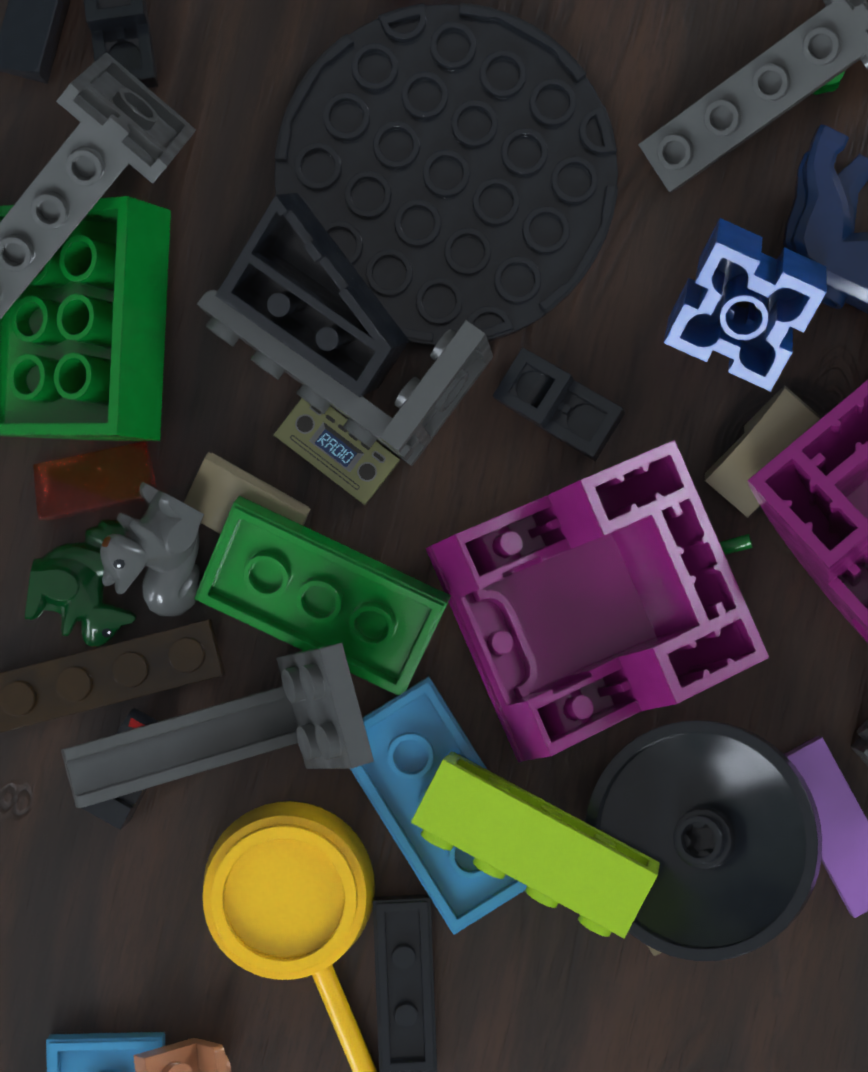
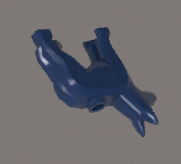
[783,124,868,314]

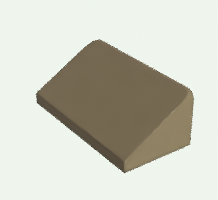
[184,452,311,534]

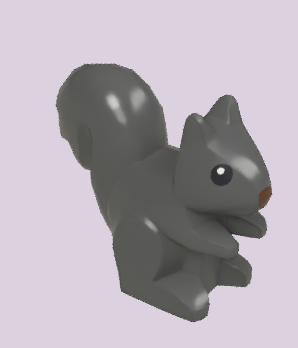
[100,482,204,617]

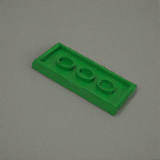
[194,496,451,696]

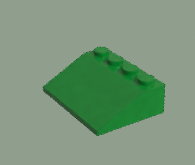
[0,196,171,441]

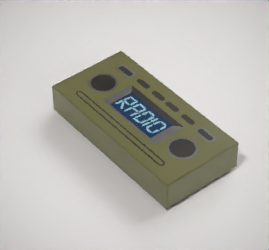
[274,398,400,506]

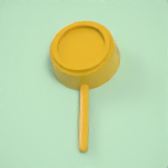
[203,801,377,1072]

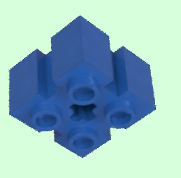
[664,218,827,392]

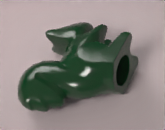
[25,519,136,647]

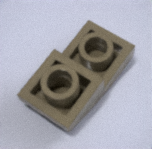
[705,385,822,518]

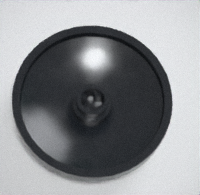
[585,720,822,961]

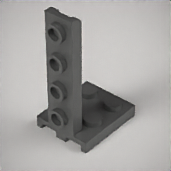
[638,0,868,192]
[0,52,196,320]
[197,290,493,466]
[61,643,374,808]

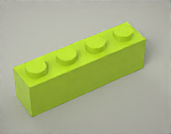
[411,751,660,938]

